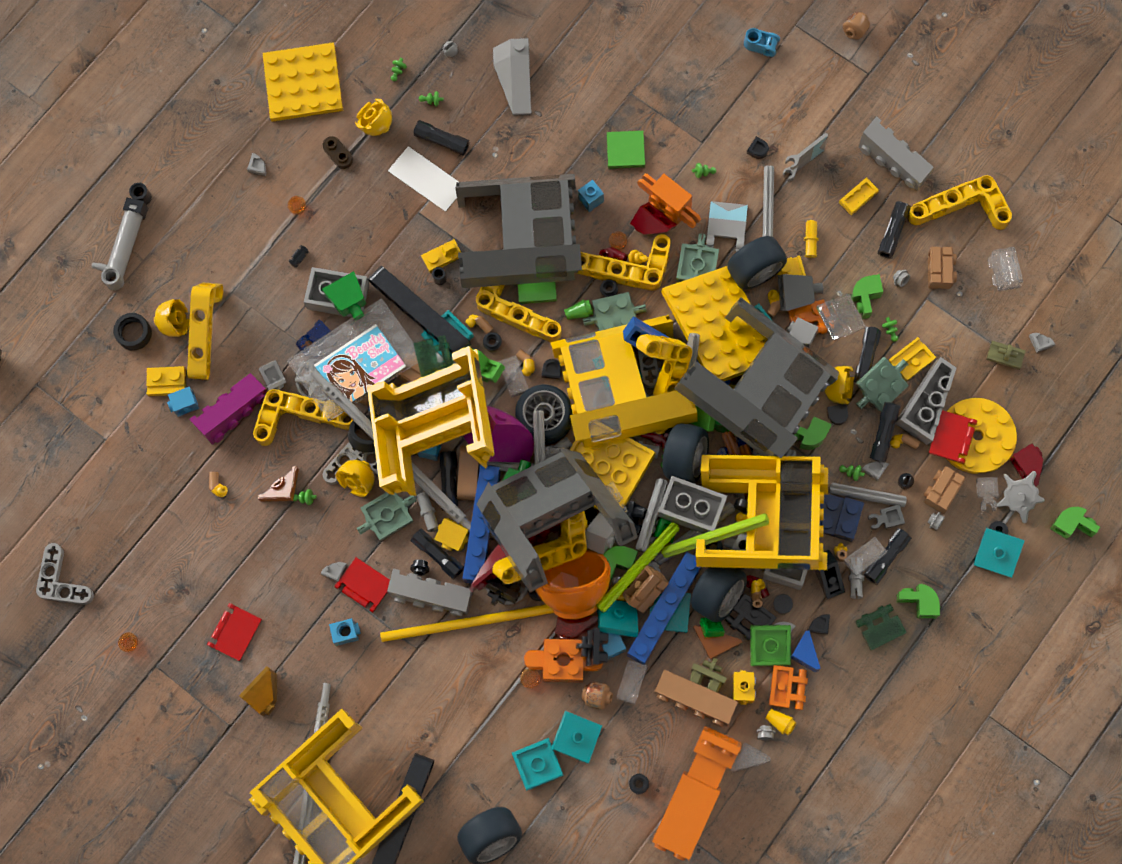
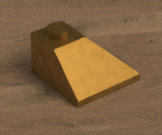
[239,666,277,716]

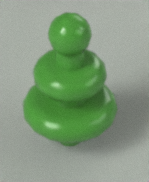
[391,58,407,81]
[418,91,443,107]
[692,163,716,178]
[882,317,898,342]
[839,465,865,481]
[293,489,317,505]

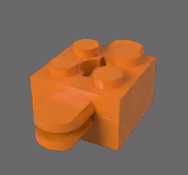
[637,173,701,228]
[524,639,603,683]

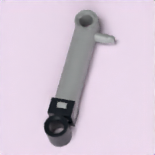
[92,182,152,291]

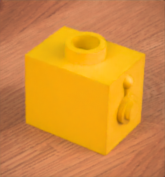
[435,518,470,551]
[733,670,756,705]

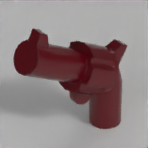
[639,432,668,454]

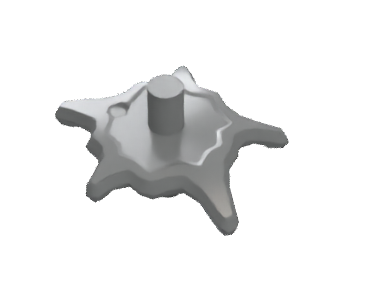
[997,471,1045,523]

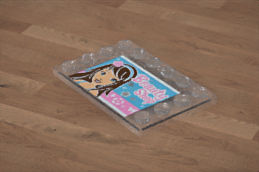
[287,298,424,422]

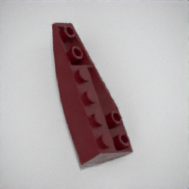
[470,523,561,592]

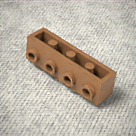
[654,670,738,727]

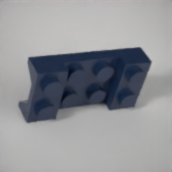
[780,480,864,542]

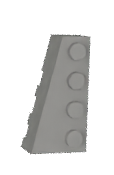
[858,116,934,191]
[895,357,956,445]
[387,569,473,617]

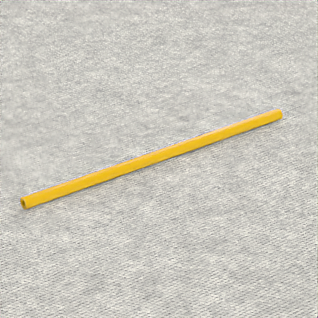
[380,591,626,642]

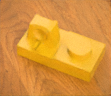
[421,239,461,273]

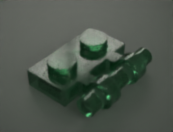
[413,335,454,377]
[855,604,907,651]

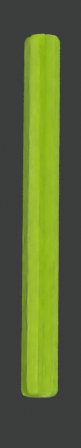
[661,513,769,558]
[597,522,680,613]

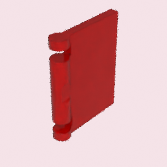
[929,410,978,464]
[335,557,390,613]
[207,603,262,661]

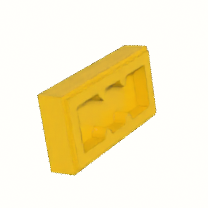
[839,177,879,216]

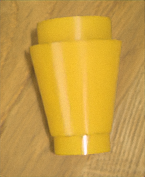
[765,709,797,736]

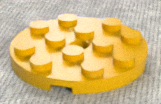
[947,398,1017,474]

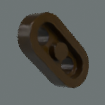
[322,136,353,169]

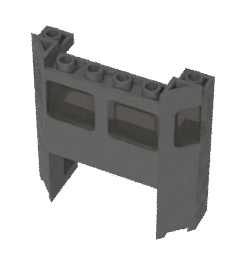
[455,174,582,288]
[674,297,839,458]
[476,448,638,592]

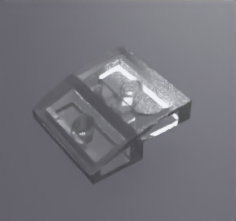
[816,293,866,340]

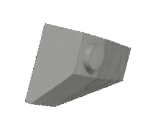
[493,38,531,115]

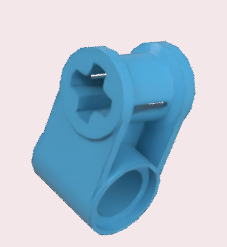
[743,28,780,57]

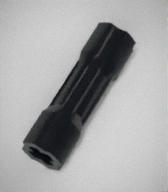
[413,120,470,156]
[877,201,911,259]
[853,327,881,383]
[870,402,901,462]
[440,451,458,511]
[410,528,464,580]
[864,528,912,585]

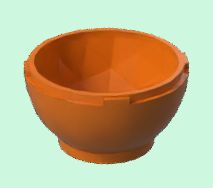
[535,550,611,619]

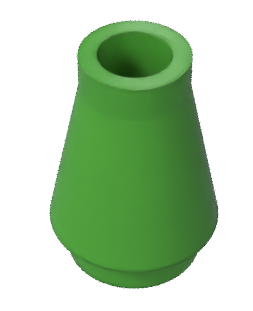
[564,299,594,320]

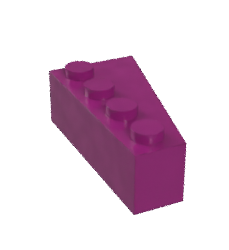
[189,373,268,445]

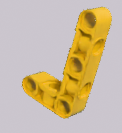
[908,175,1012,230]
[577,234,670,291]
[187,282,223,380]
[476,285,562,342]
[636,334,693,434]
[253,389,353,446]
[492,511,587,584]

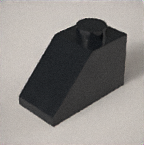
[815,550,845,599]

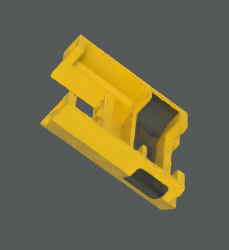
[367,346,494,496]
[696,455,828,570]

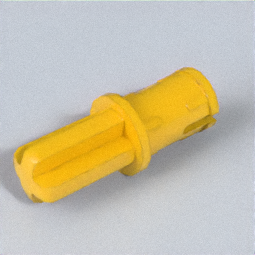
[804,220,819,258]

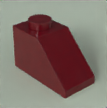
[630,202,677,235]
[1009,443,1043,487]

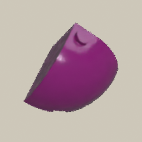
[463,405,534,463]

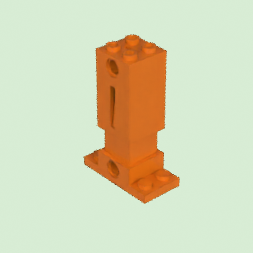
[652,725,742,861]

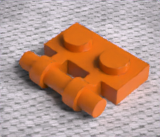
[787,299,834,334]
[769,665,808,710]

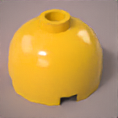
[355,99,392,136]
[154,299,190,337]
[825,366,854,404]
[335,460,375,497]

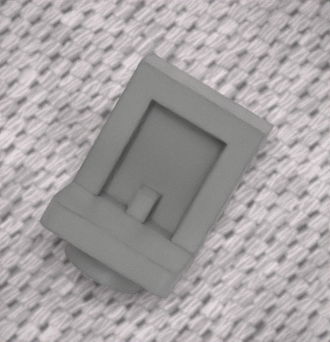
[259,360,286,390]

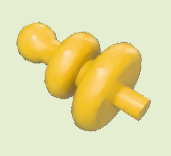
[628,250,648,264]

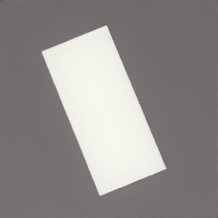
[388,146,459,211]

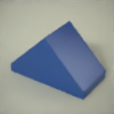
[791,630,821,672]

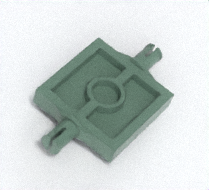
[676,233,719,282]
[583,292,647,331]
[856,357,909,412]
[357,492,417,542]

